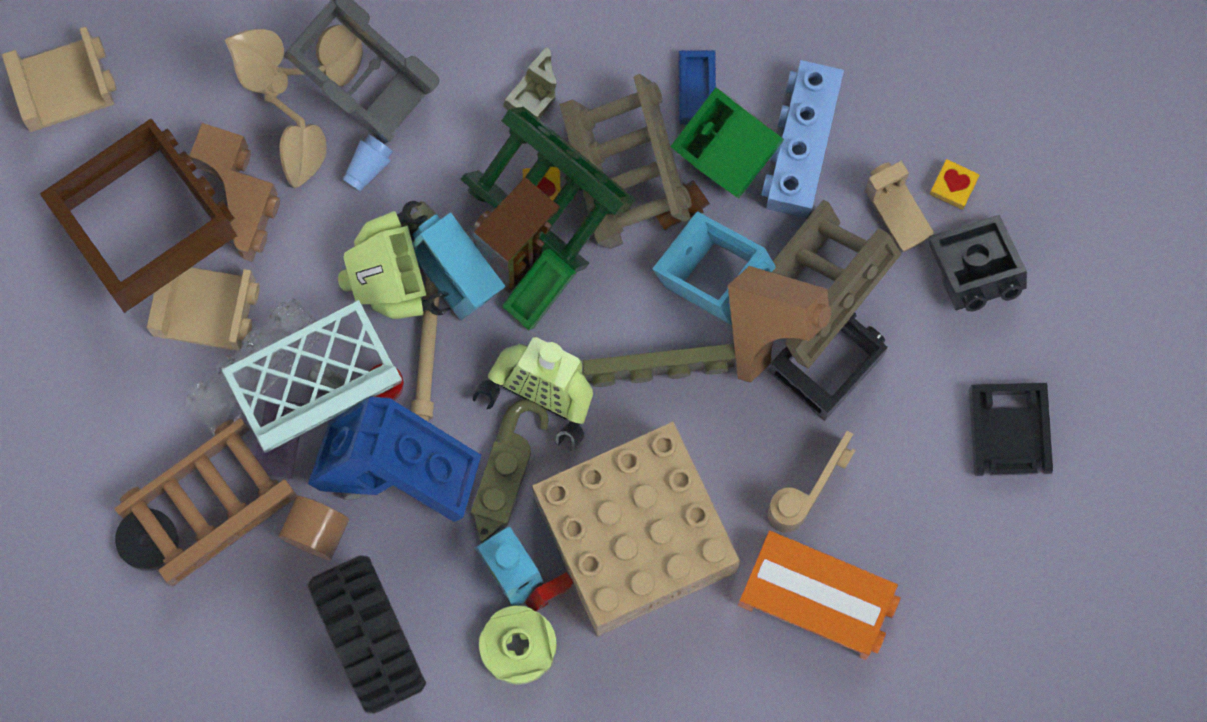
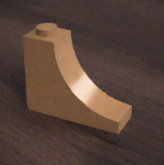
[728,266,831,383]

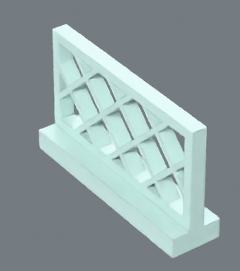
[222,300,402,453]

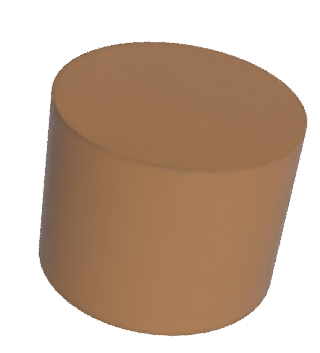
[278,496,350,560]

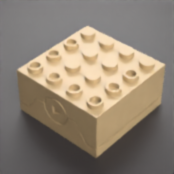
[532,421,740,637]

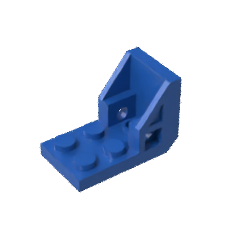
[308,396,481,522]

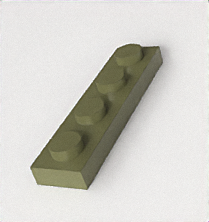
[583,343,736,387]

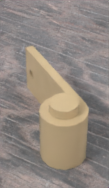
[767,431,856,533]

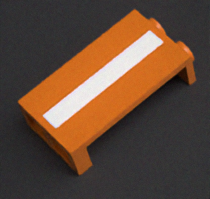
[738,530,901,660]

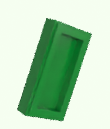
[502,249,577,331]

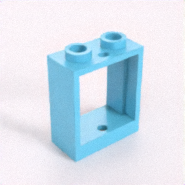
[652,211,776,325]
[412,212,505,321]

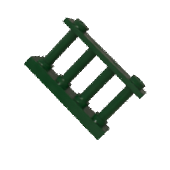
[460,106,636,272]

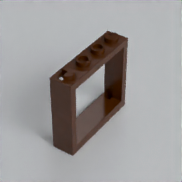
[40,118,237,313]

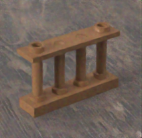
[114,418,297,587]

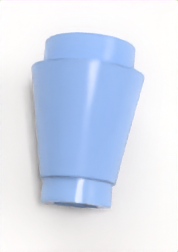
[342,135,393,192]

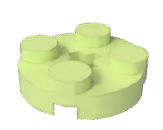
[479,606,557,685]

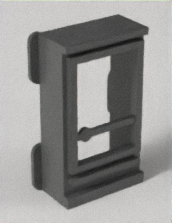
[284,0,440,144]

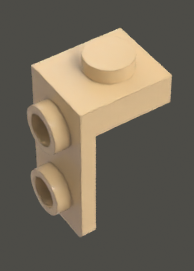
[865,160,934,252]

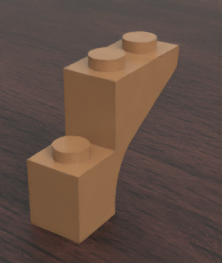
[189,123,280,262]

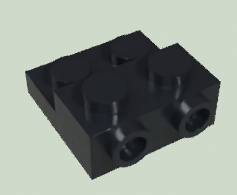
[929,215,1027,312]

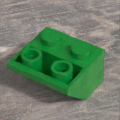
[670,87,785,199]

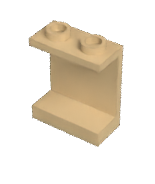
[1,26,117,132]
[147,267,260,351]

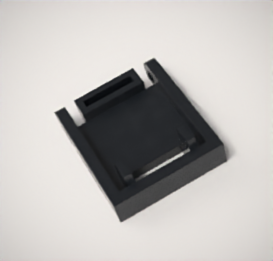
[969,383,1053,476]

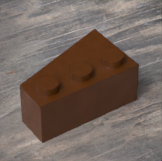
[473,177,560,294]

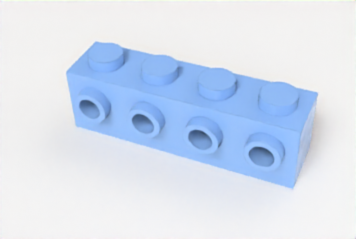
[761,60,844,218]

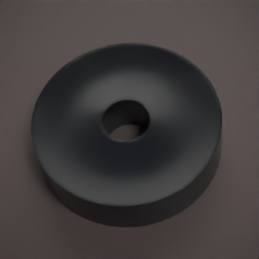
[115,508,179,571]

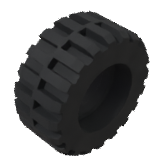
[307,555,427,714]

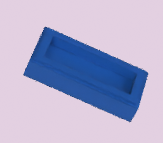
[679,50,716,125]

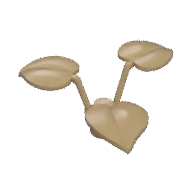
[225,24,362,188]

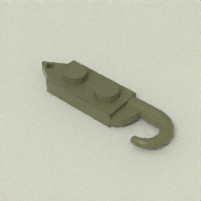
[470,399,549,543]

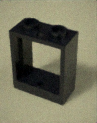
[768,312,888,421]

